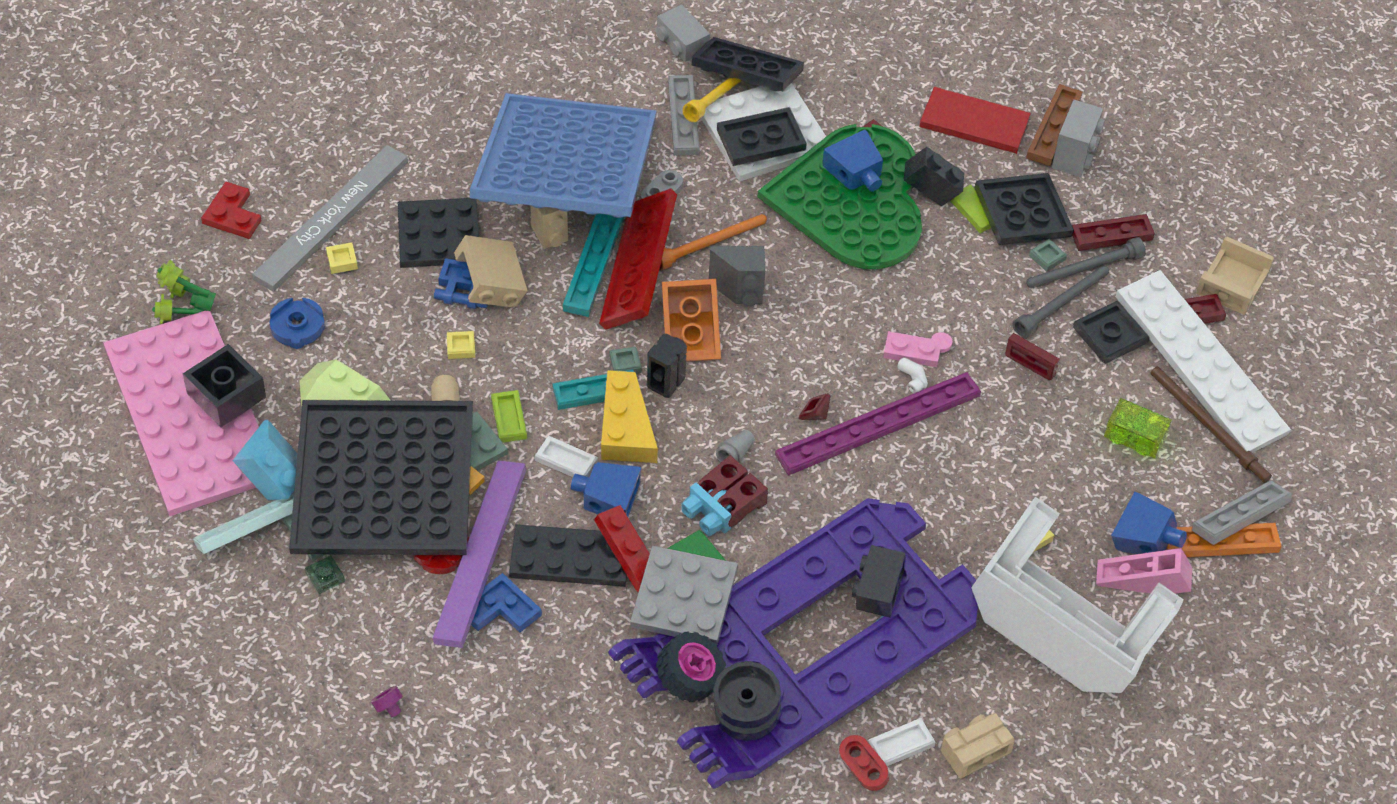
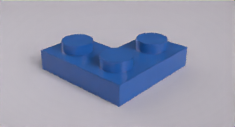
[471,573,542,633]

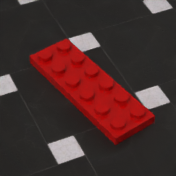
[599,188,677,330]

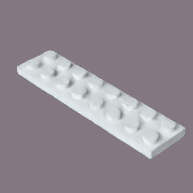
[1115,270,1291,453]

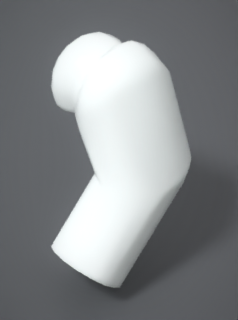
[898,358,928,393]

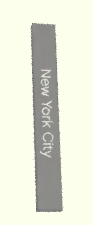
[252,145,408,292]

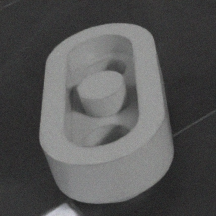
[641,170,683,199]

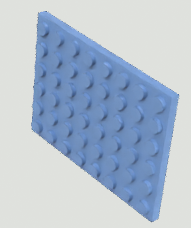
[470,93,656,218]

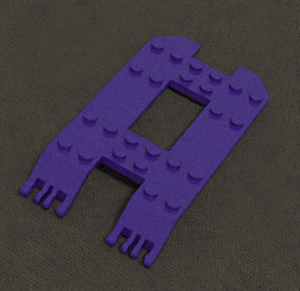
[608,498,978,789]

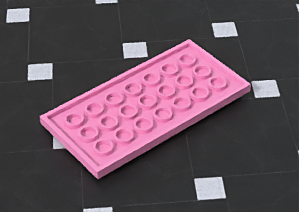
[103,311,259,516]

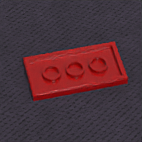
[919,87,1031,154]

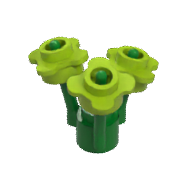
[152,260,216,325]

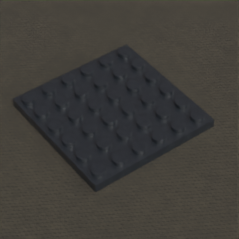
[289,400,473,555]

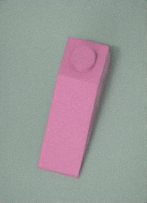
[1096,548,1192,594]

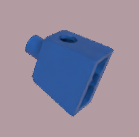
[822,130,883,192]
[571,462,641,517]
[1111,492,1187,554]

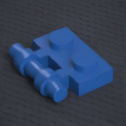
[434,258,488,309]

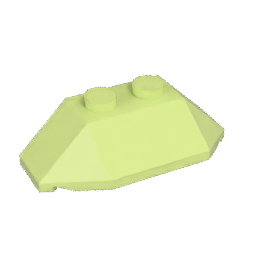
[299,359,390,406]

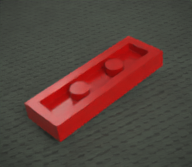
[593,505,650,593]

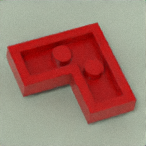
[201,181,262,239]

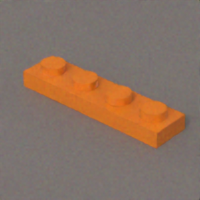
[1165,523,1282,557]

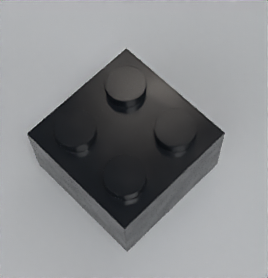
[183,344,266,427]

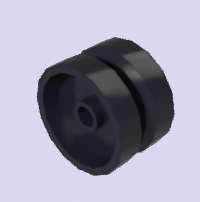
[713,661,781,741]

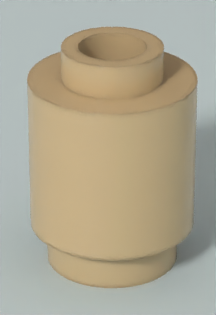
[431,375,460,401]

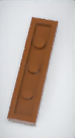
[1026,84,1083,166]

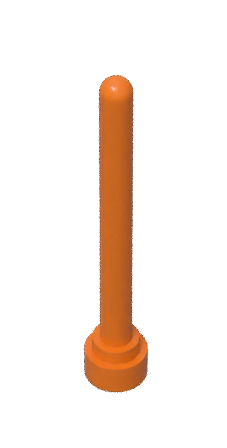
[659,214,767,271]

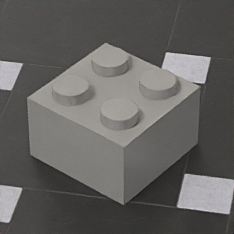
[1052,100,1105,177]

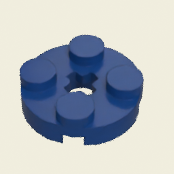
[269,298,325,349]

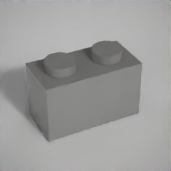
[656,4,710,62]

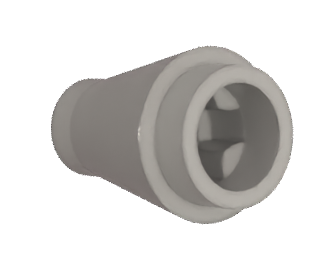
[716,430,755,463]

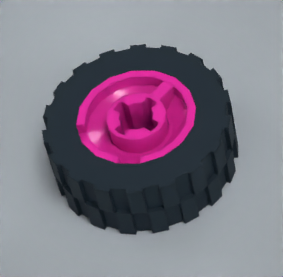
[656,631,726,702]

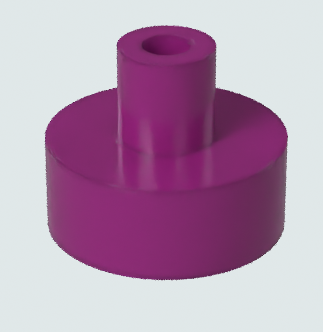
[371,686,403,718]

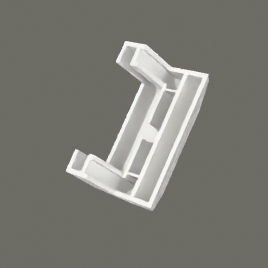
[971,497,1184,693]

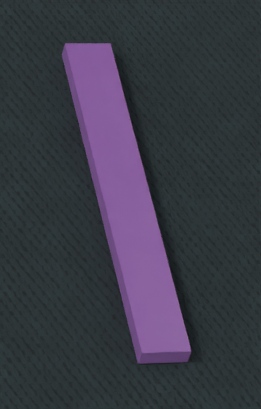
[433,460,526,648]

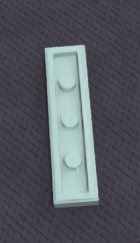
[193,492,294,554]

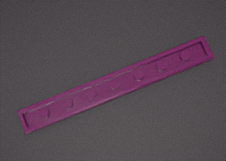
[775,372,981,476]

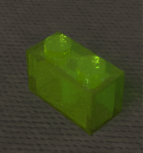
[1104,398,1172,458]

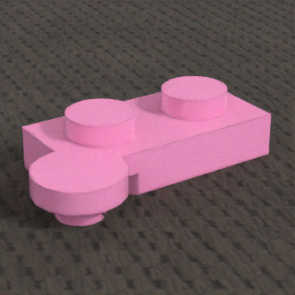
[883,331,952,367]

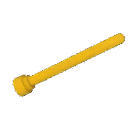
[682,78,742,122]

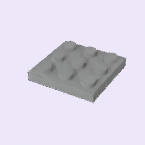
[630,546,738,645]

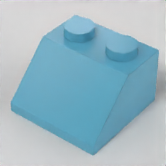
[232,420,298,500]

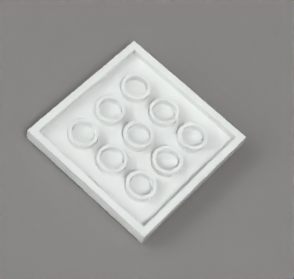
[701,83,826,182]

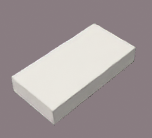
[535,436,598,477]
[867,718,935,766]

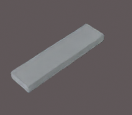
[668,75,700,155]
[1192,481,1292,545]

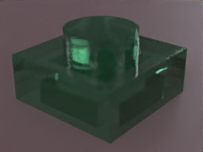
[305,555,345,594]

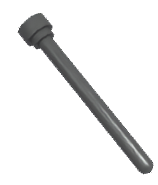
[1026,237,1146,288]
[1012,266,1109,339]

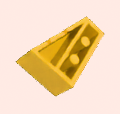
[601,370,658,463]

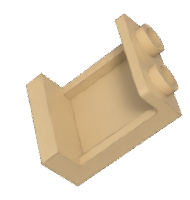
[454,235,528,307]
[1196,237,1274,315]

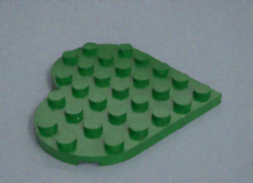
[757,124,922,269]

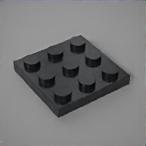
[974,173,1074,245]
[398,198,479,268]

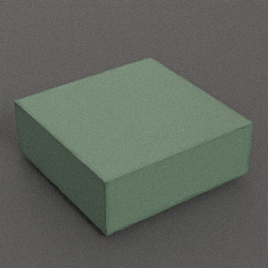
[1029,239,1067,272]
[609,347,642,374]

